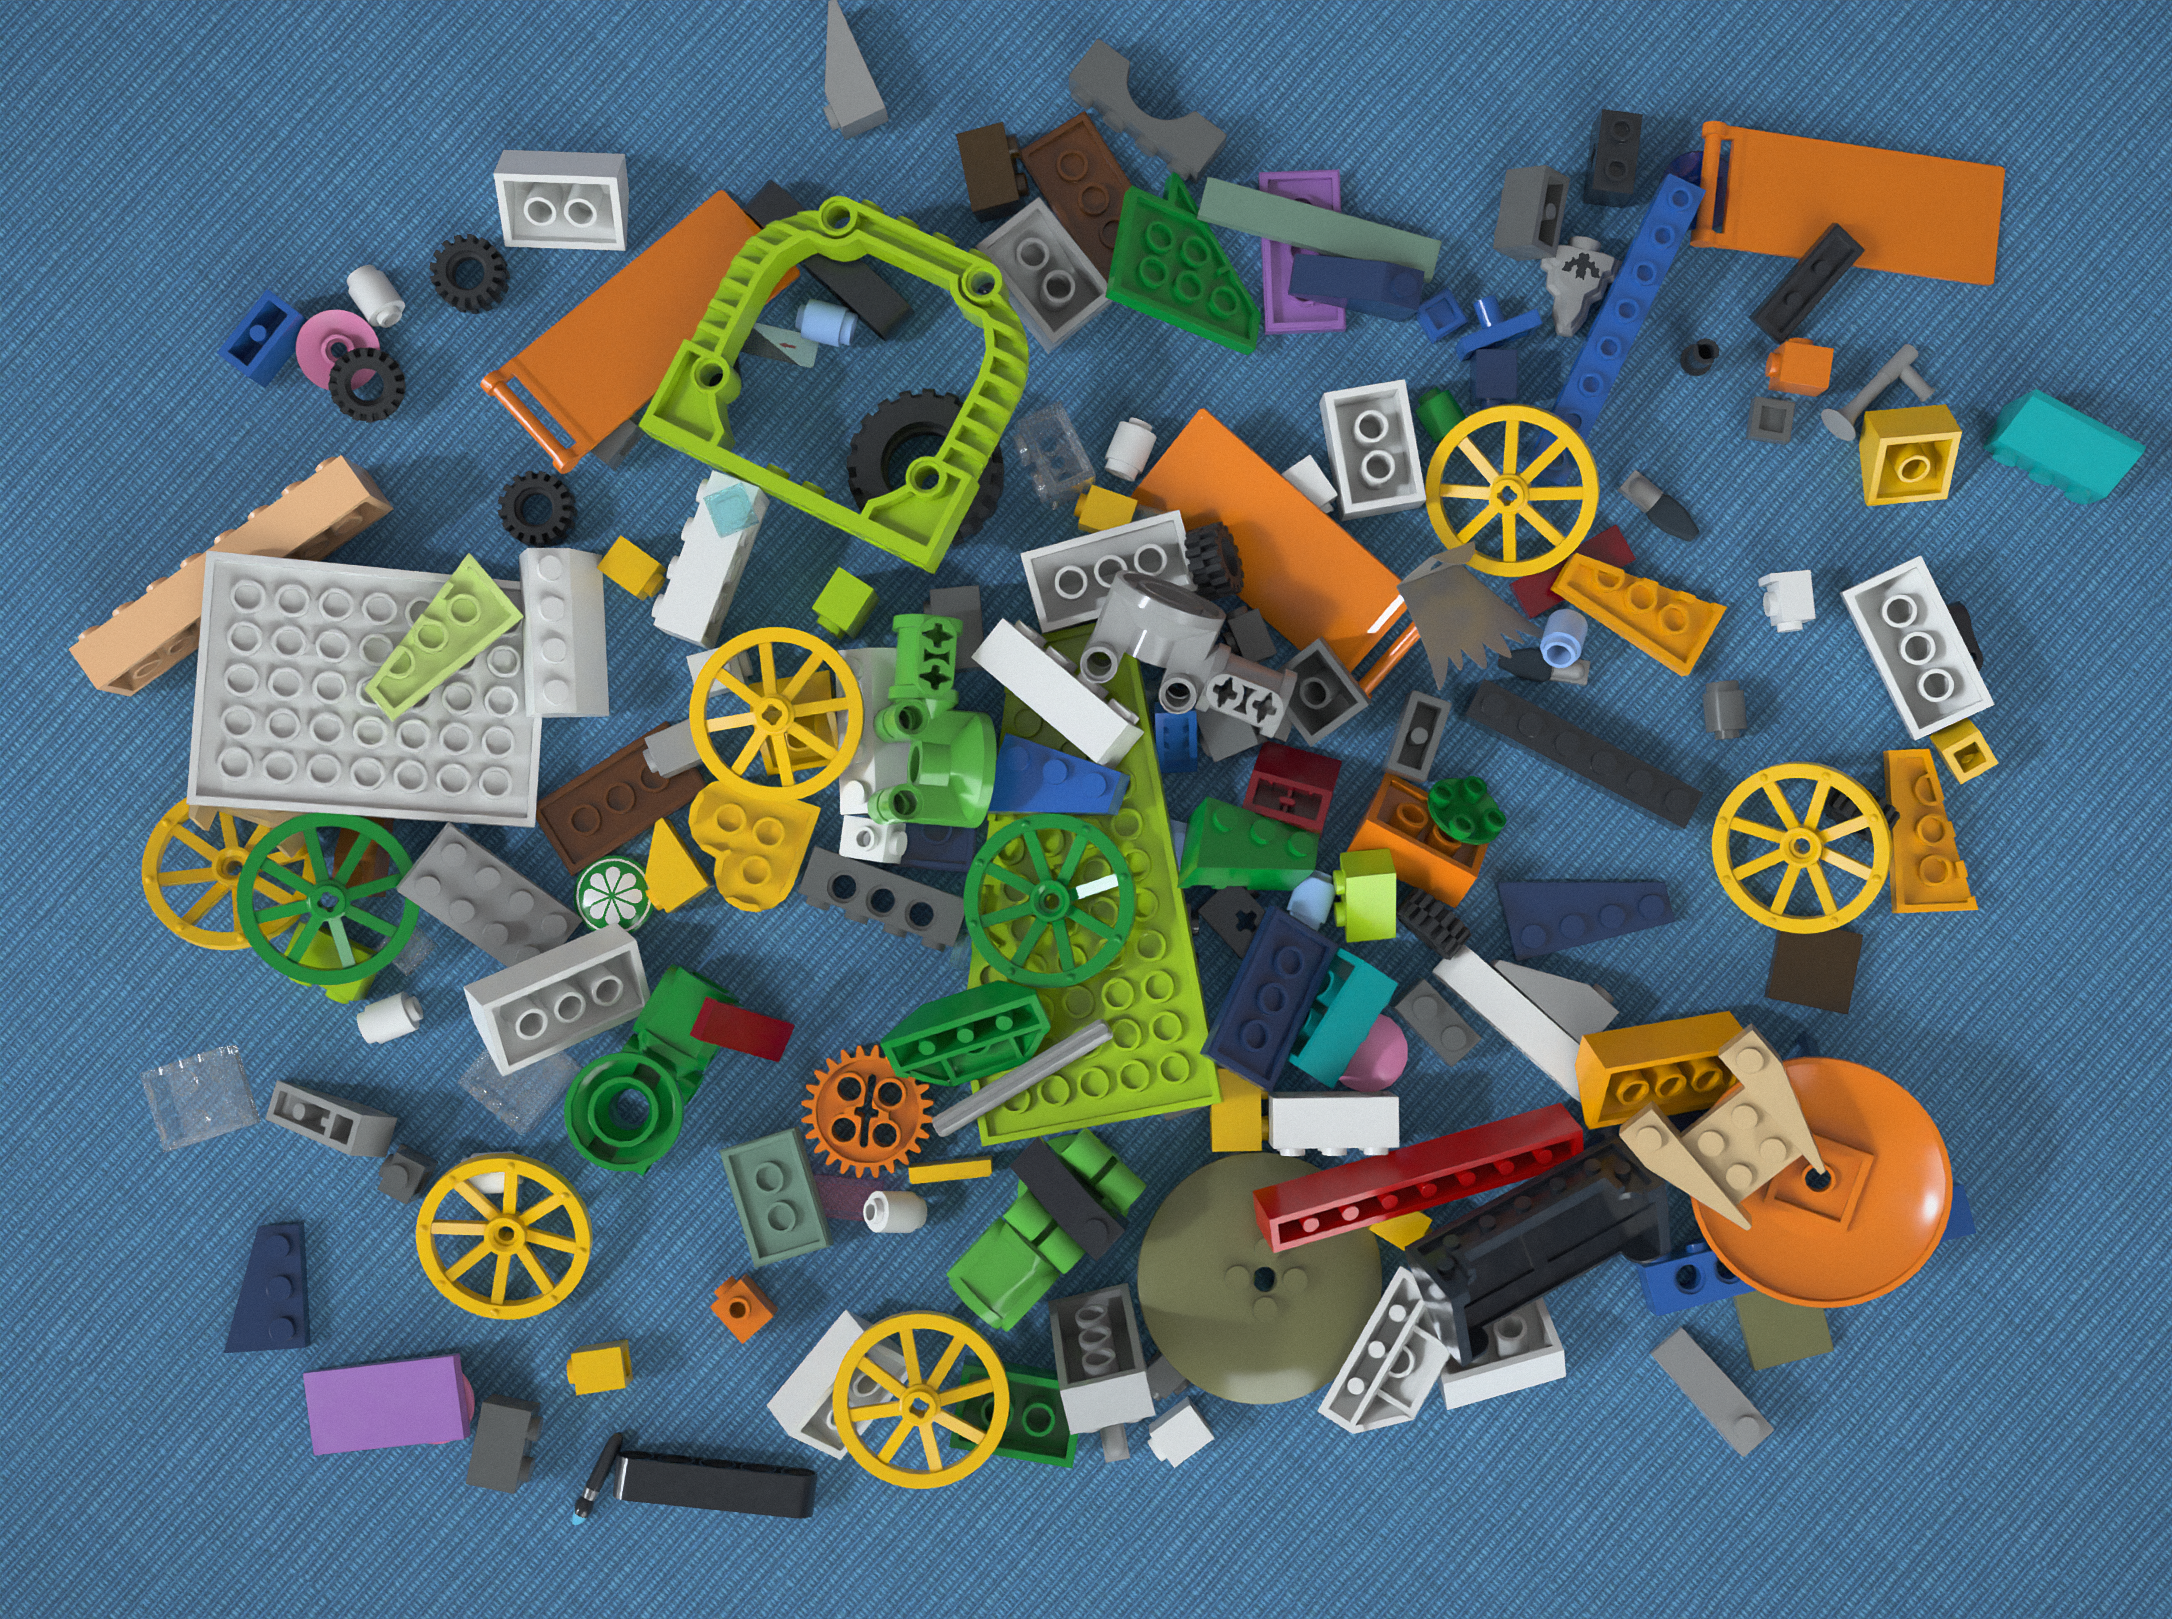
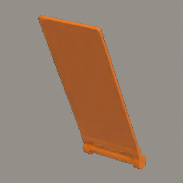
[1690,121,2005,286]
[480,190,800,474]
[1130,408,1420,699]

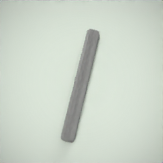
[932,1019,1113,1137]

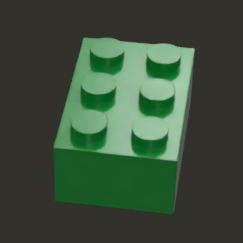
[949,1355,1079,1469]

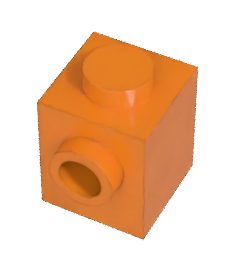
[1765,338,1834,397]
[710,1273,779,1344]

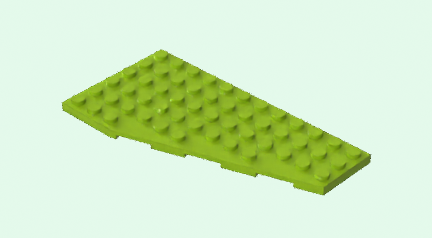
[967,623,1224,1147]

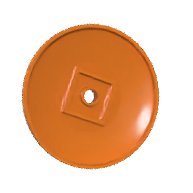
[1690,1056,1953,1308]

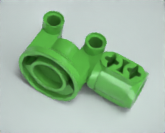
[867,614,996,828]
[946,1127,1147,1332]

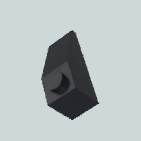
[1009,1135,1130,1261]

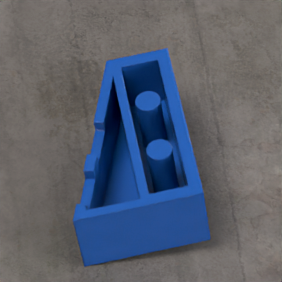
[987,733,1131,815]

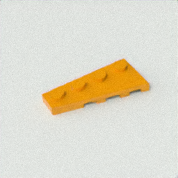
[1551,553,1727,677]
[1883,749,1979,913]

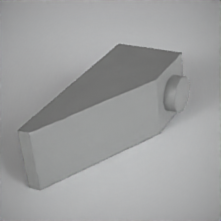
[823,0,889,140]
[1488,959,1619,1045]
[265,1080,397,1157]
[1650,1326,1774,1457]

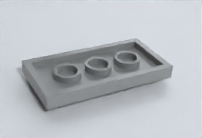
[396,822,583,968]

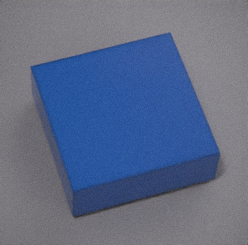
[1414,287,1469,344]

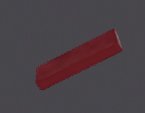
[1509,524,1636,620]
[690,996,795,1062]

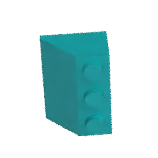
[1982,389,2146,505]
[1287,947,1398,1089]

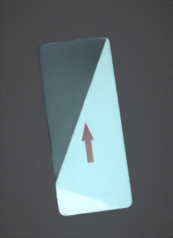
[740,323,819,368]

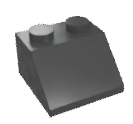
[1270,636,1372,747]

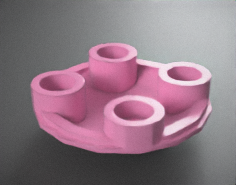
[1339,1014,1408,1092]

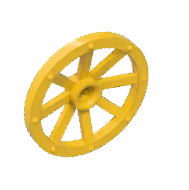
[1425,404,1600,577]
[689,627,865,802]
[1712,761,1892,934]
[141,797,316,950]
[416,1153,593,1320]
[832,1310,1010,1489]

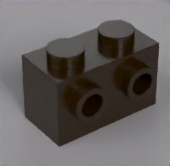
[956,121,1030,223]

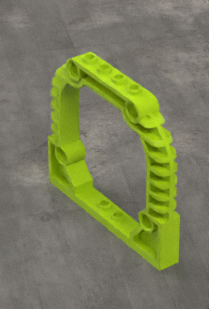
[638,196,1030,575]

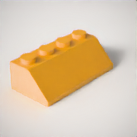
[1575,1011,1743,1129]

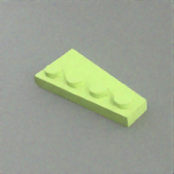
[365,553,524,722]

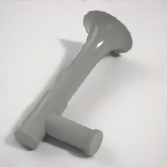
[1821,344,1936,441]

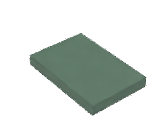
[719,1126,834,1268]

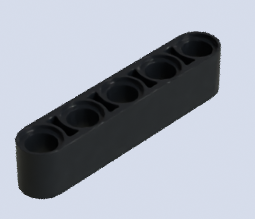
[742,179,914,342]
[613,1450,818,1519]

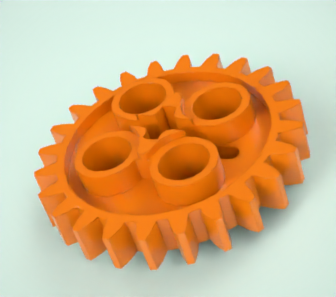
[801,1044,935,1178]

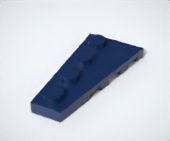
[1495,882,1675,961]

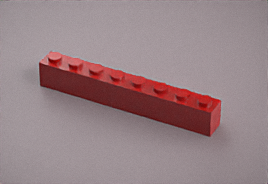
[1253,1103,1584,1253]

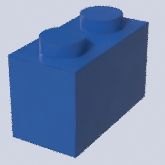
[217,289,308,388]

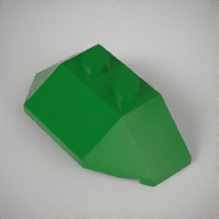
[880,980,1051,1087]

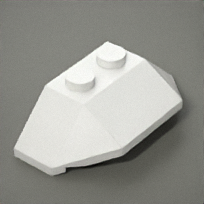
[1318,1266,1451,1434]

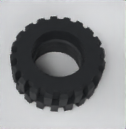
[846,388,1005,547]

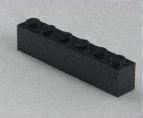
[1458,678,1703,831]

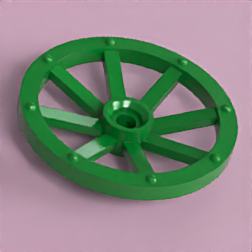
[236,812,420,985]
[963,813,1137,988]

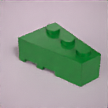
[1177,796,1319,891]

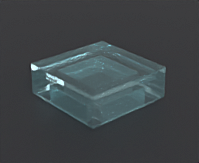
[703,482,759,538]

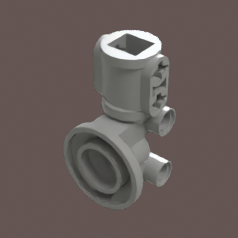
[1080,570,1298,738]

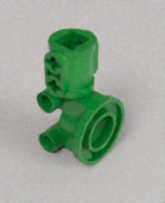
[564,963,744,1177]

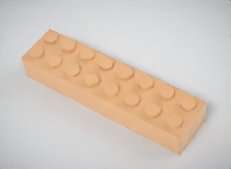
[69,455,394,697]

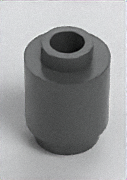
[1702,680,1748,740]

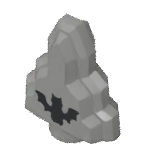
[1540,236,1622,338]

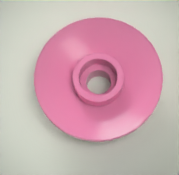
[296,310,381,391]

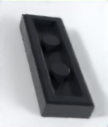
[1748,223,1865,345]

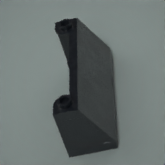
[1404,1134,1671,1367]

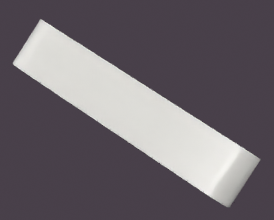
[1432,945,1581,1103]

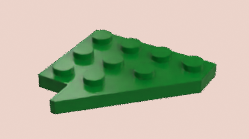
[1105,172,1261,356]

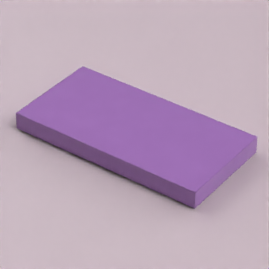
[1258,169,1346,335]
[303,1353,471,1455]

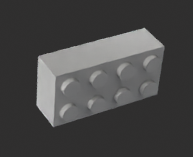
[1048,1283,1156,1435]

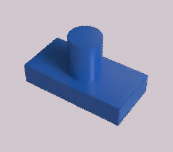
[1455,295,1543,362]
[1154,702,1198,773]

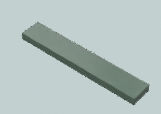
[1197,177,1442,283]

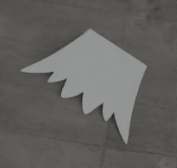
[1396,541,1544,690]

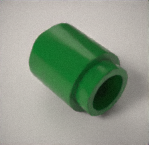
[1414,387,1470,444]

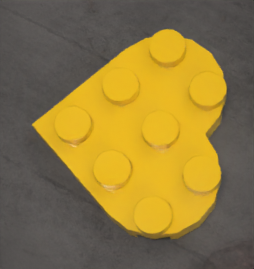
[688,781,821,912]

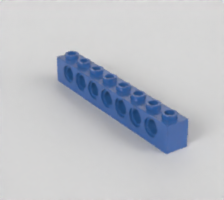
[1521,173,1706,487]
[1635,1181,1976,1316]

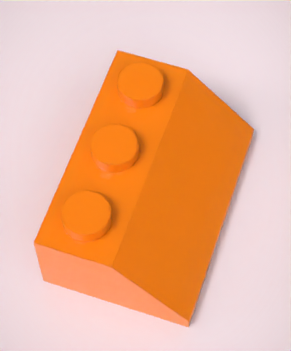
[1347,773,1489,909]

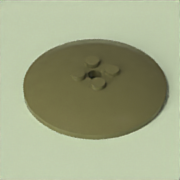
[1137,1152,1382,1404]

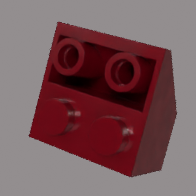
[1242,741,1342,839]

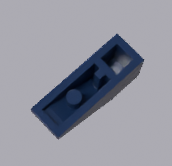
[1288,254,1425,322]

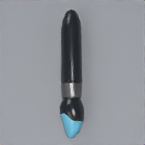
[572,1432,623,1525]

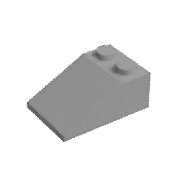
[975,197,1112,354]

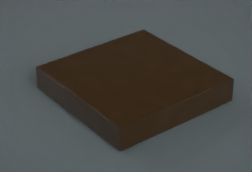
[1764,929,1863,1015]

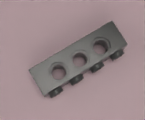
[798,846,965,952]

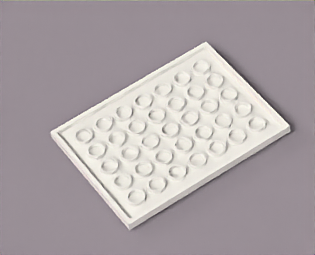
[186,550,542,828]

